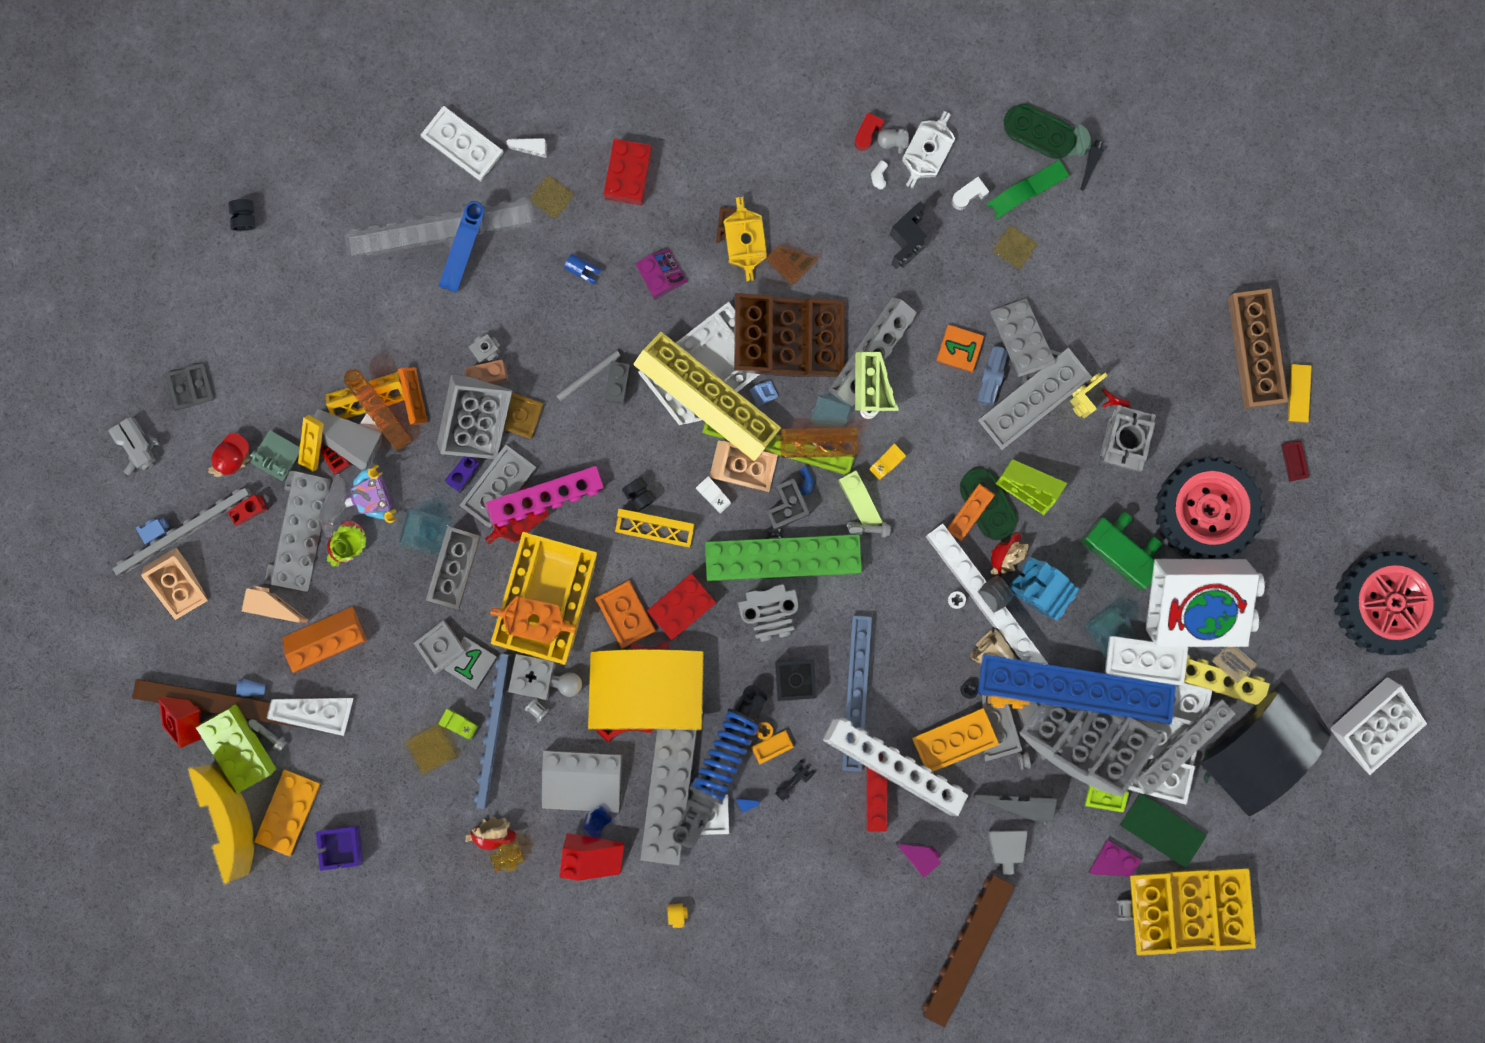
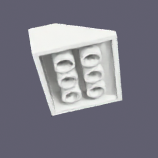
[1330,677,1427,775]

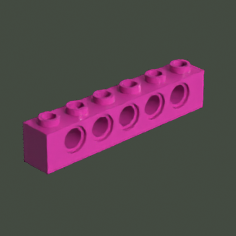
[484,466,603,527]

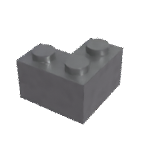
[766,479,809,530]

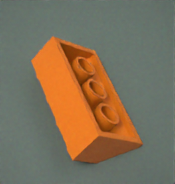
[282,606,368,673]

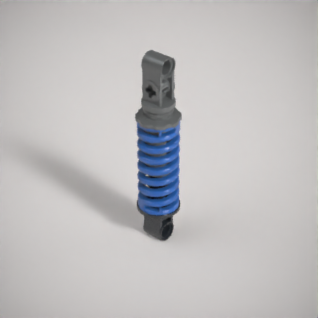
[673,685,767,848]

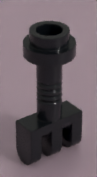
[775,760,815,801]

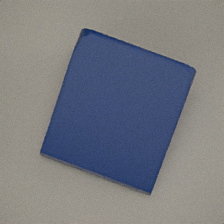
[736,798,760,813]

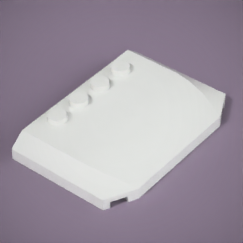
[638,302,760,425]

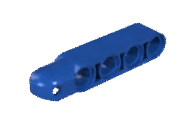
[438,201,484,293]

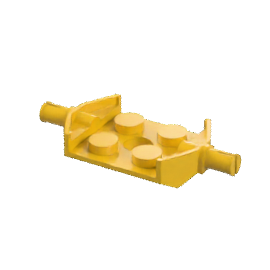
[723,197,767,282]

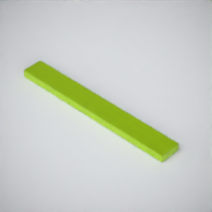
[702,422,854,475]

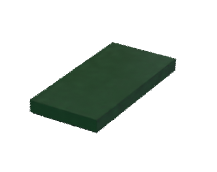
[1120,793,1207,868]

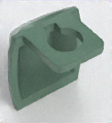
[1063,124,1091,158]

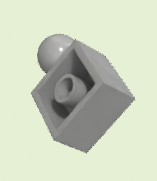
[508,654,582,700]

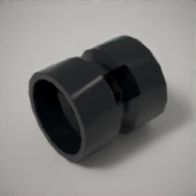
[228,199,256,231]
[622,477,657,512]

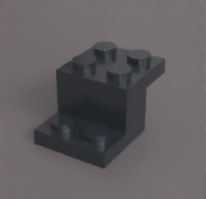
[890,201,927,270]

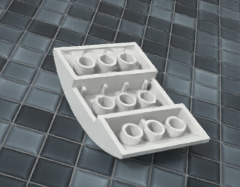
[1124,683,1212,804]

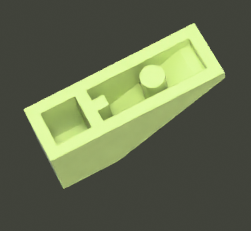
[838,471,882,526]

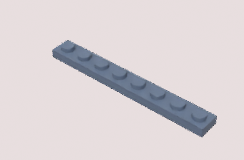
[842,616,872,772]
[474,654,511,809]

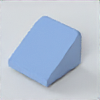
[750,380,779,407]

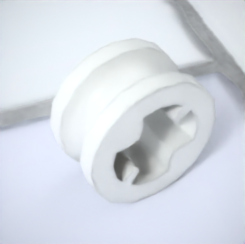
[948,591,966,609]

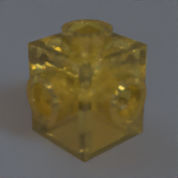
[489,843,524,873]

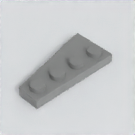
[982,695,1022,761]

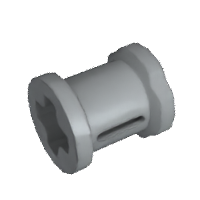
[524,698,550,723]
[1116,899,1134,921]

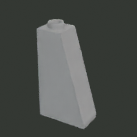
[311,409,382,470]

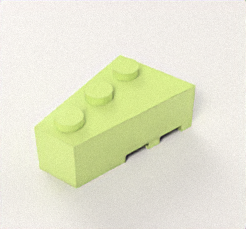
[855,352,899,411]

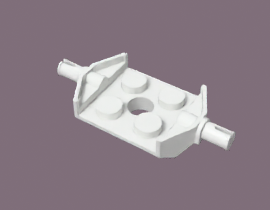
[902,111,955,188]

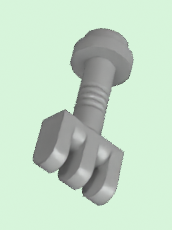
[846,521,891,537]
[248,719,287,752]

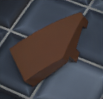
[716,208,736,243]

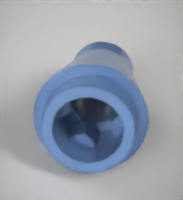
[236,678,266,698]

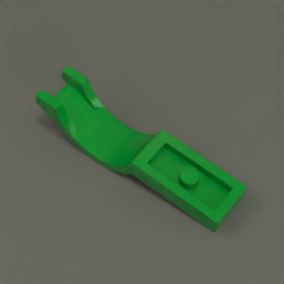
[986,160,1069,220]

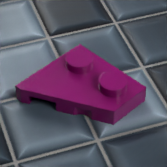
[1088,840,1141,877]

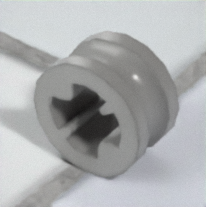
[1017,752,1031,770]

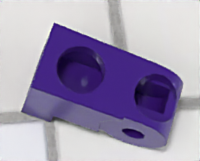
[445,456,480,493]

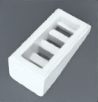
[507,138,547,157]

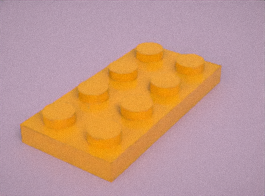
[912,708,999,772]
[254,769,321,856]

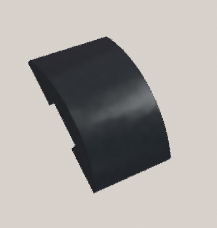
[1200,681,1331,816]

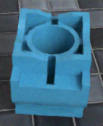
[1009,557,1079,620]

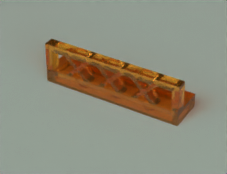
[780,427,859,458]

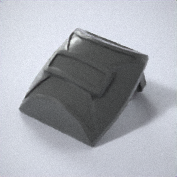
[978,575,1014,613]

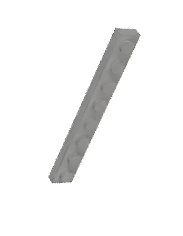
[113,488,253,576]

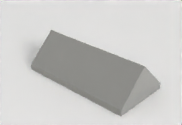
[426,526,480,609]

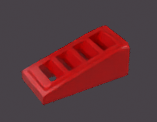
[320,442,352,475]

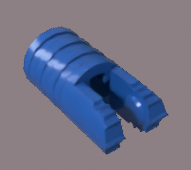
[564,254,601,284]

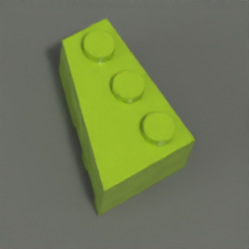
[996,459,1068,516]

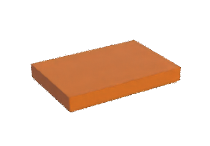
[595,580,656,649]

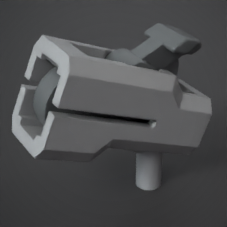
[108,417,163,476]

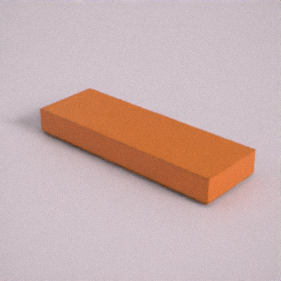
[398,367,428,425]
[947,484,995,541]

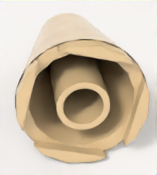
[970,629,1019,664]

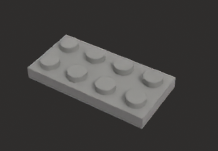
[991,299,1055,377]
[459,445,537,529]

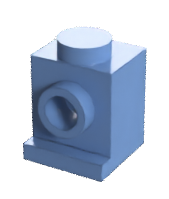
[136,518,170,545]

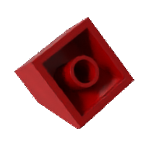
[158,697,201,748]

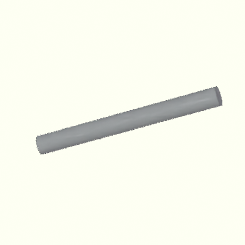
[556,350,621,401]

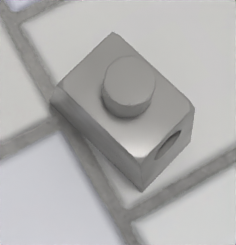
[988,830,1027,875]

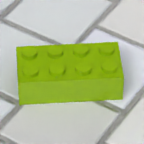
[196,703,276,794]

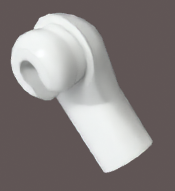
[871,160,888,189]

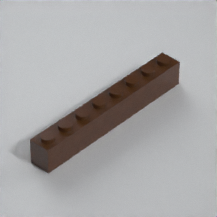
[921,874,1015,1028]

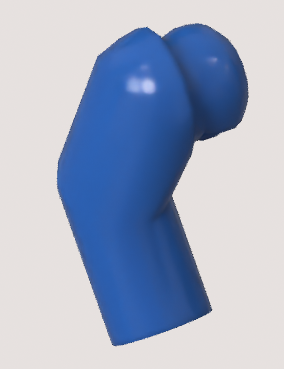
[799,466,815,496]

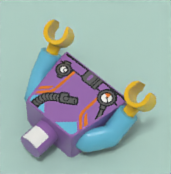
[343,464,398,523]

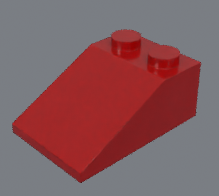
[559,833,624,881]

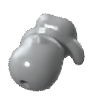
[878,128,909,154]

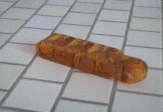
[344,368,413,452]

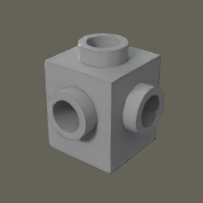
[469,334,500,364]

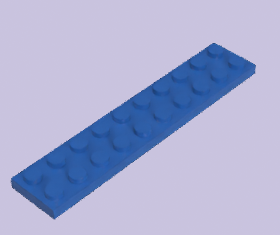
[977,654,1176,725]

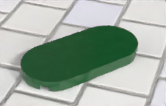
[1003,104,1076,159]
[960,468,1017,540]

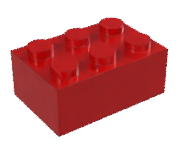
[603,139,652,205]
[647,573,716,641]

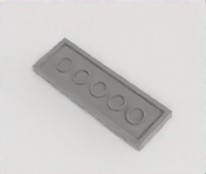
[977,348,1093,450]

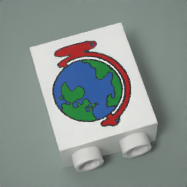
[1146,559,1264,647]

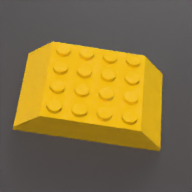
[490,532,597,665]

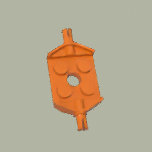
[490,596,576,644]

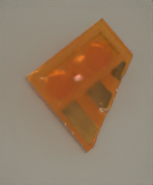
[765,245,818,286]

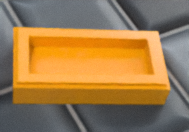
[751,730,794,764]

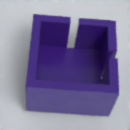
[316,825,364,871]

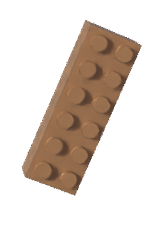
[1228,289,1288,410]

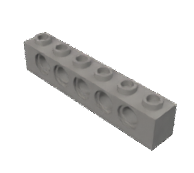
[828,297,917,407]
[1134,700,1235,795]

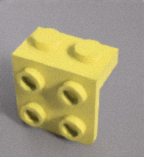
[1070,372,1108,418]

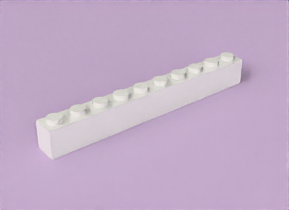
[925,524,1049,665]

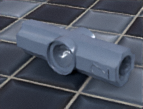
[977,346,1008,406]

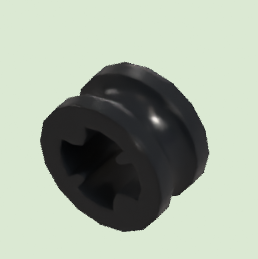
[766,529,784,539]
[960,681,978,699]

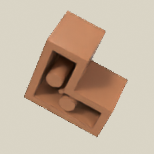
[465,360,509,384]

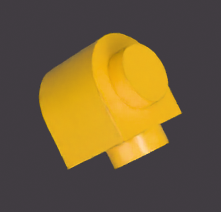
[667,903,688,928]

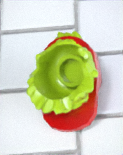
[327,520,366,567]

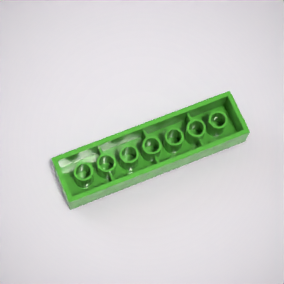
[705,535,862,582]

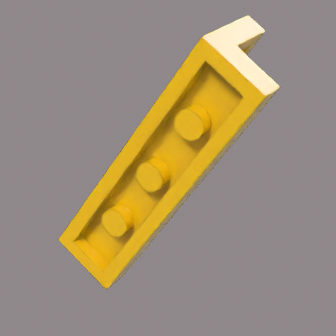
[326,372,404,419]
[615,509,695,548]

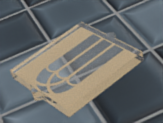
[1212,647,1257,683]

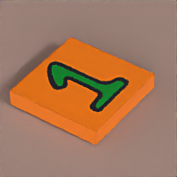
[936,325,984,373]

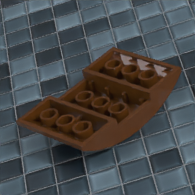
[734,293,845,377]

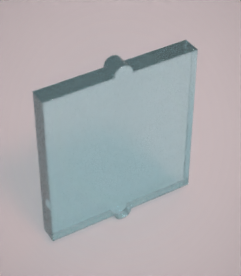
[810,395,851,435]

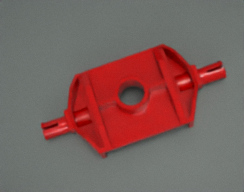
[484,486,549,545]

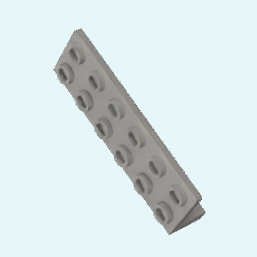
[264,471,331,591]

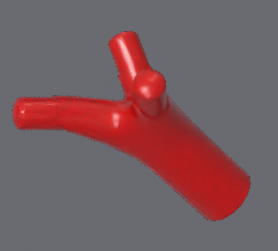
[1102,388,1130,408]

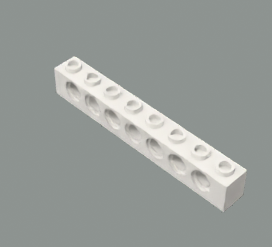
[823,718,968,816]

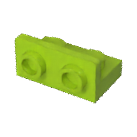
[1085,785,1129,813]

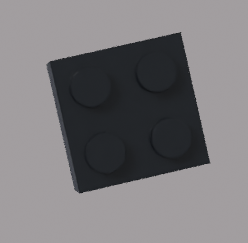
[775,660,817,701]

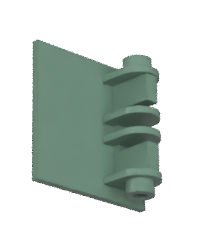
[250,430,300,482]

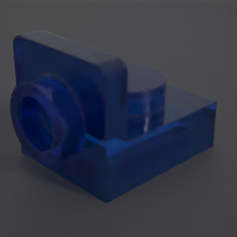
[583,806,612,838]

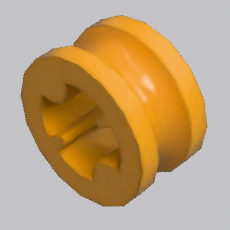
[756,722,773,740]

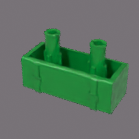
[1080,512,1162,590]

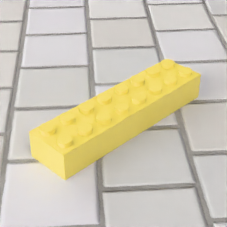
[633,332,781,461]

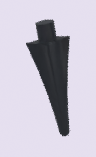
[1080,140,1104,191]

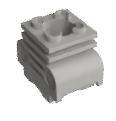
[1100,405,1156,472]
[738,584,798,642]

